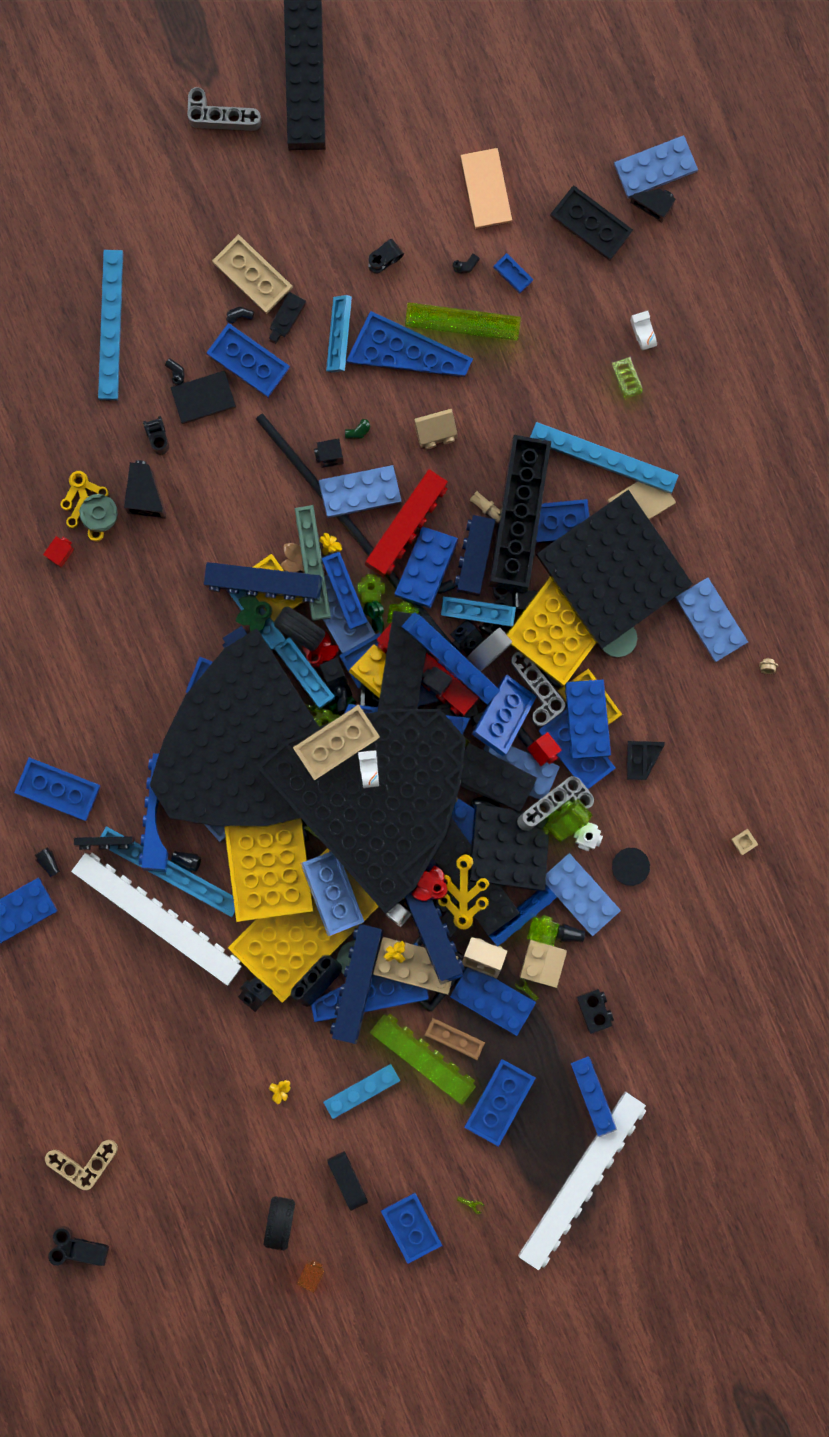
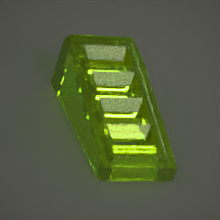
[612,357,643,399]

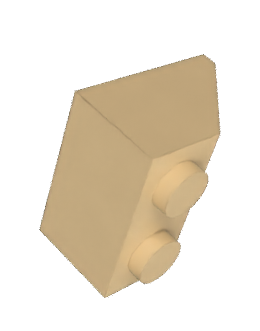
[415,409,458,449]
[520,940,567,988]

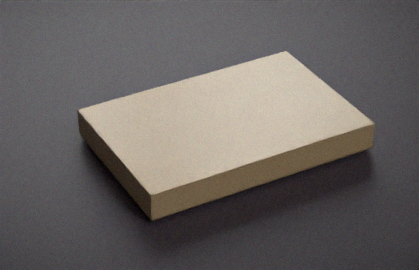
[607,482,676,519]

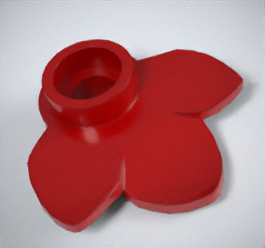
[302,632,339,667]
[411,866,448,901]

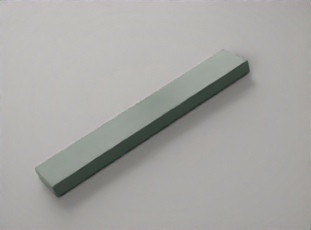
[294,505,331,621]

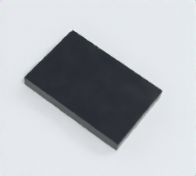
[170,370,236,424]

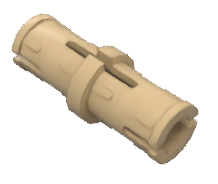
[470,491,500,523]

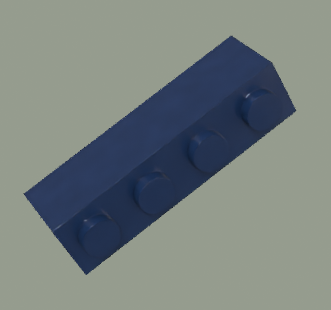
[454,515,496,596]

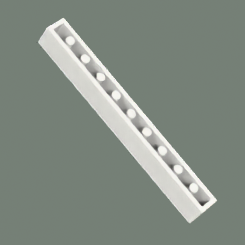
[71,852,242,986]
[518,1092,646,1270]

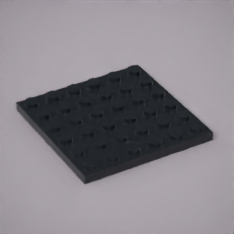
[536,489,693,649]

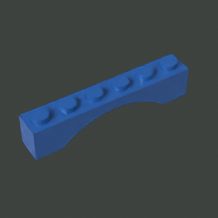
[401,612,500,705]
[139,753,168,872]

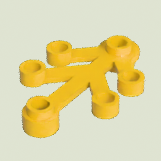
[60,471,109,542]
[438,854,489,929]

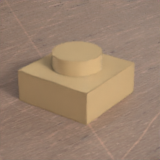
[731,829,758,856]

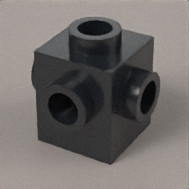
[450,620,485,654]
[238,976,273,1012]

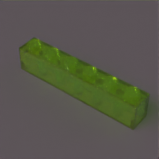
[405,302,521,341]
[370,1013,476,1105]

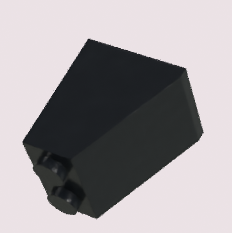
[124,460,166,518]

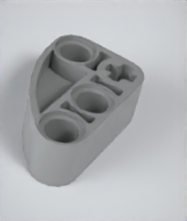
[466,628,512,672]

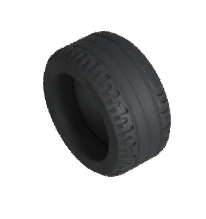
[274,607,325,651]
[263,1196,295,1251]

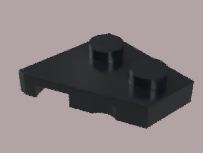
[627,741,665,780]

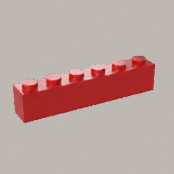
[365,469,448,578]
[376,622,479,717]

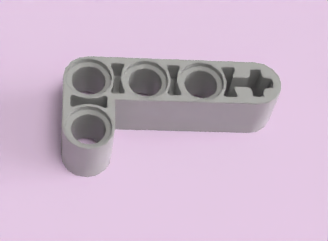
[187,87,262,131]
[511,652,565,727]
[517,776,594,831]

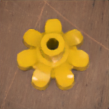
[319,533,342,555]
[383,941,405,963]
[269,1080,290,1104]

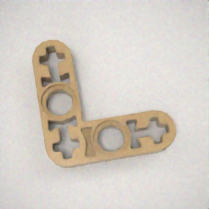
[45,1140,118,1190]

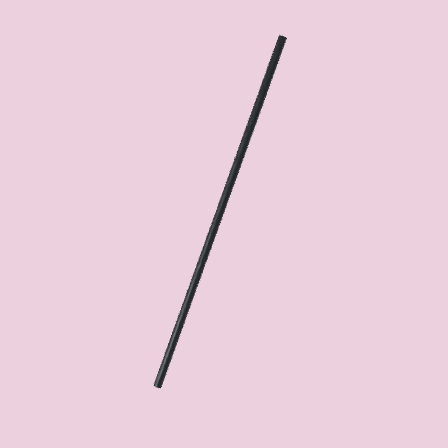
[256,413,534,748]

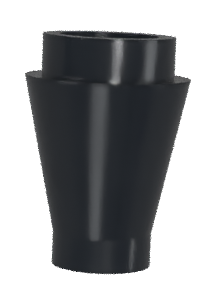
[35,847,60,877]
[171,851,201,872]
[555,923,585,943]

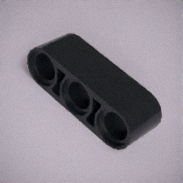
[291,955,342,1007]
[327,1151,368,1211]

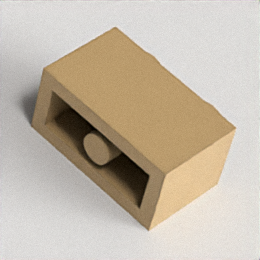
[462,937,507,978]

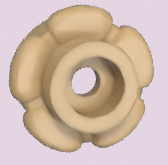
[759,658,778,674]

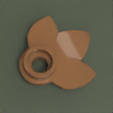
[280,543,304,573]

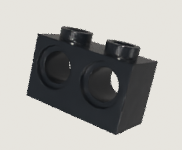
[314,438,344,468]
[576,989,614,1034]

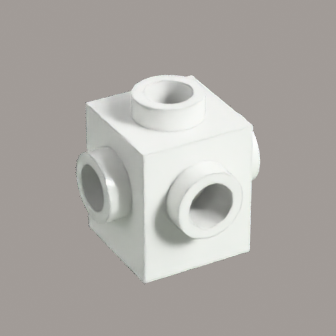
[574,822,603,851]

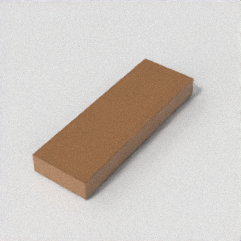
[425,1018,485,1060]

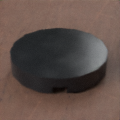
[612,848,650,886]

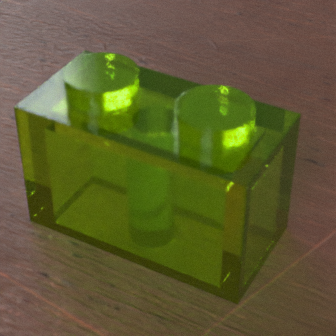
[545,798,593,842]

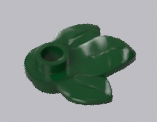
[235,596,272,632]
[363,600,384,634]

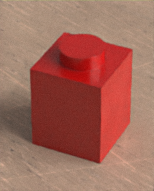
[43,536,74,568]
[527,732,562,766]

